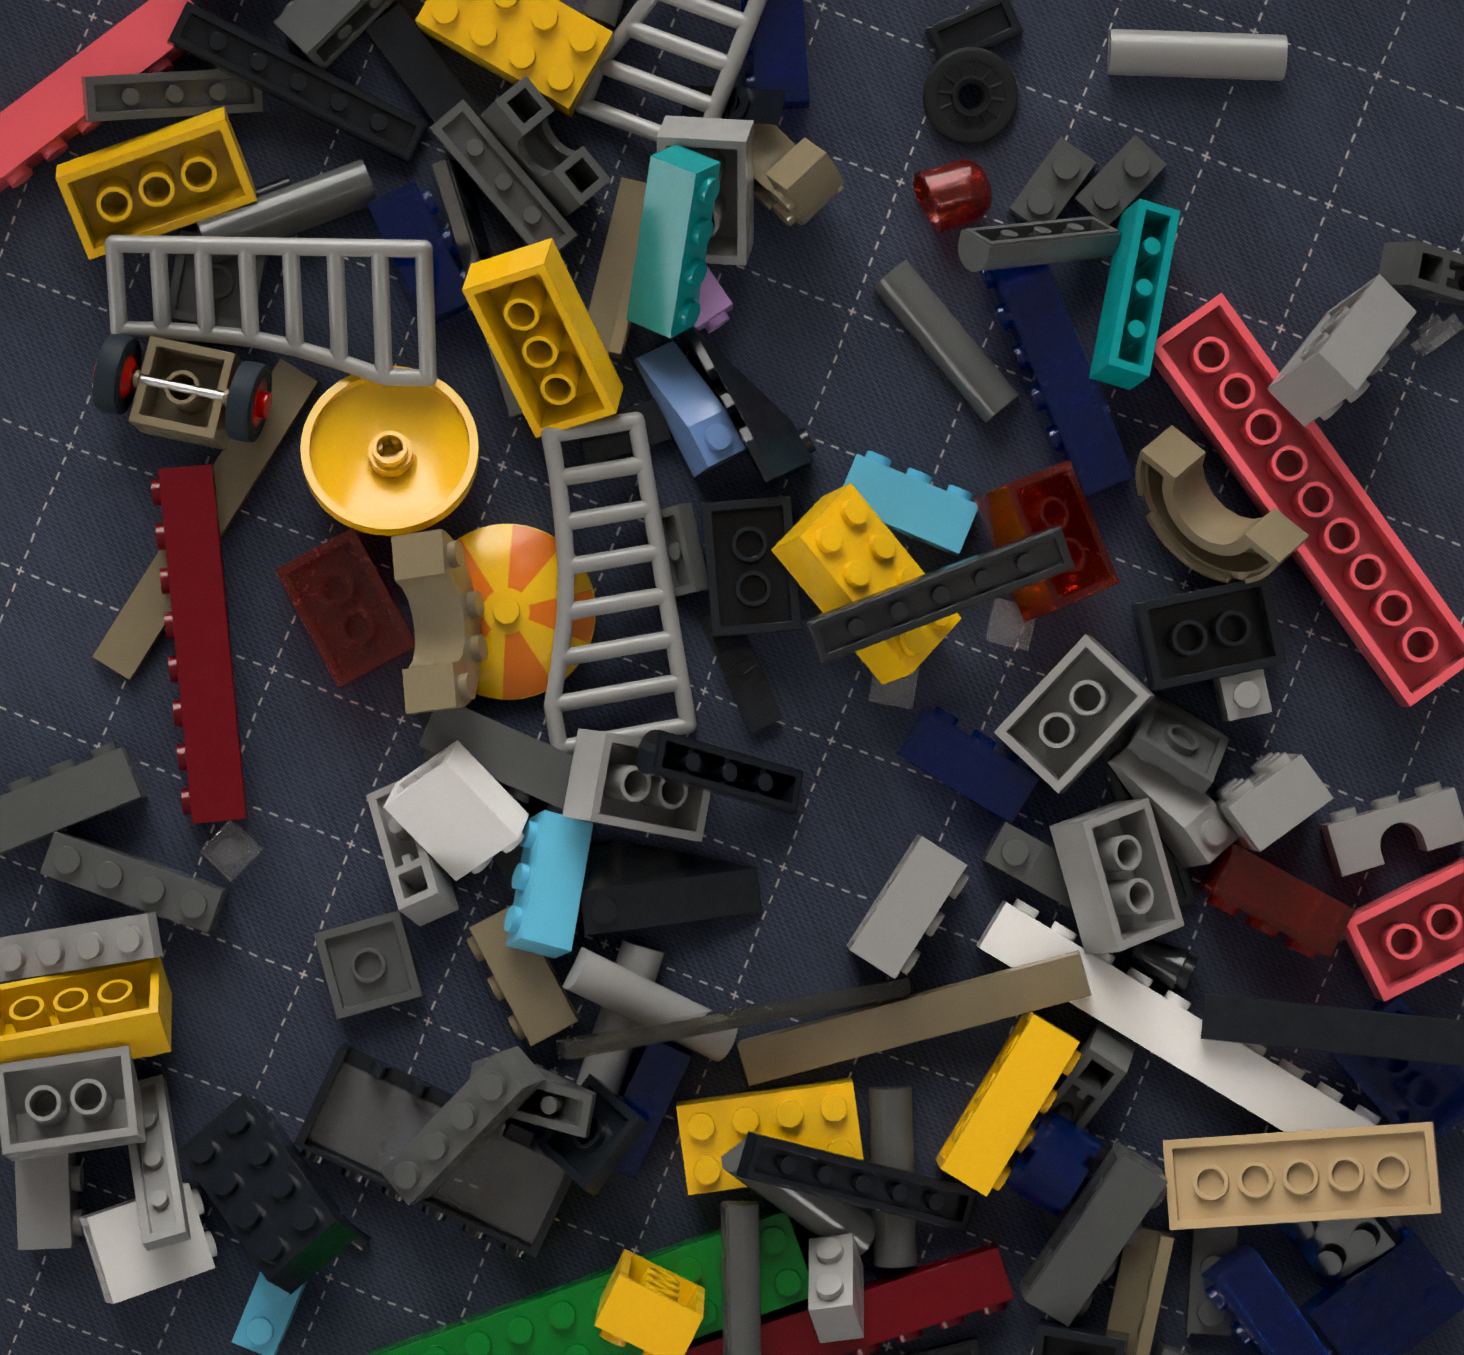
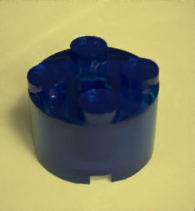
[1005,1111,1102,1217]

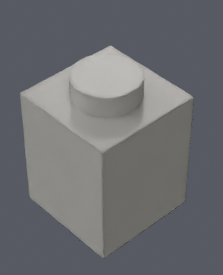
[1213,668,1273,722]

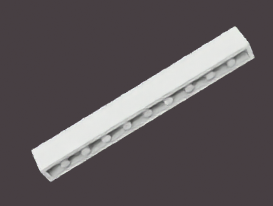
[976,898,1381,1132]

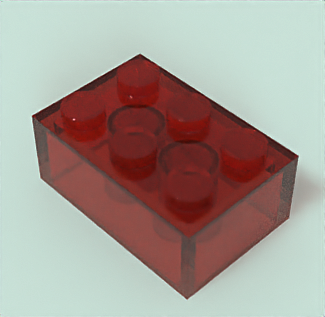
[974,459,1120,622]
[275,528,415,689]
[1200,844,1355,960]

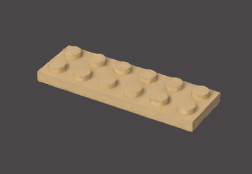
[1163,1122,1442,1230]

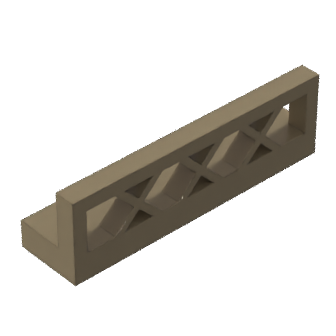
[588,177,647,360]
[1105,1226,1174,1355]

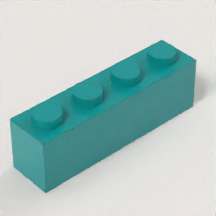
[626,144,721,338]
[1089,198,1180,390]

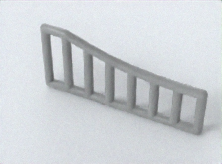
[575,0,767,142]
[105,235,437,387]
[541,412,697,755]

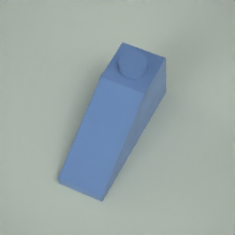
[634,341,746,478]

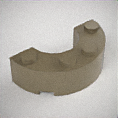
[754,123,844,227]
[1135,425,1309,584]
[391,529,488,715]

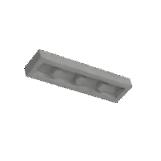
[0,912,163,982]
[128,1074,191,1251]

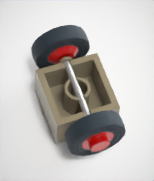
[93,334,272,450]

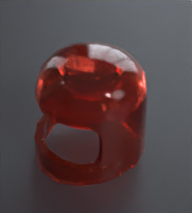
[912,159,992,233]

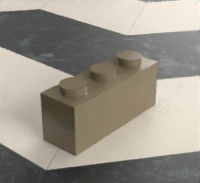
[467,904,580,1046]

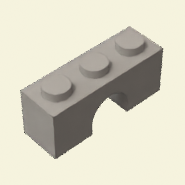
[1320,781,1464,877]

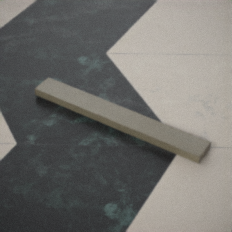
[92,358,319,680]
[736,950,1091,1086]

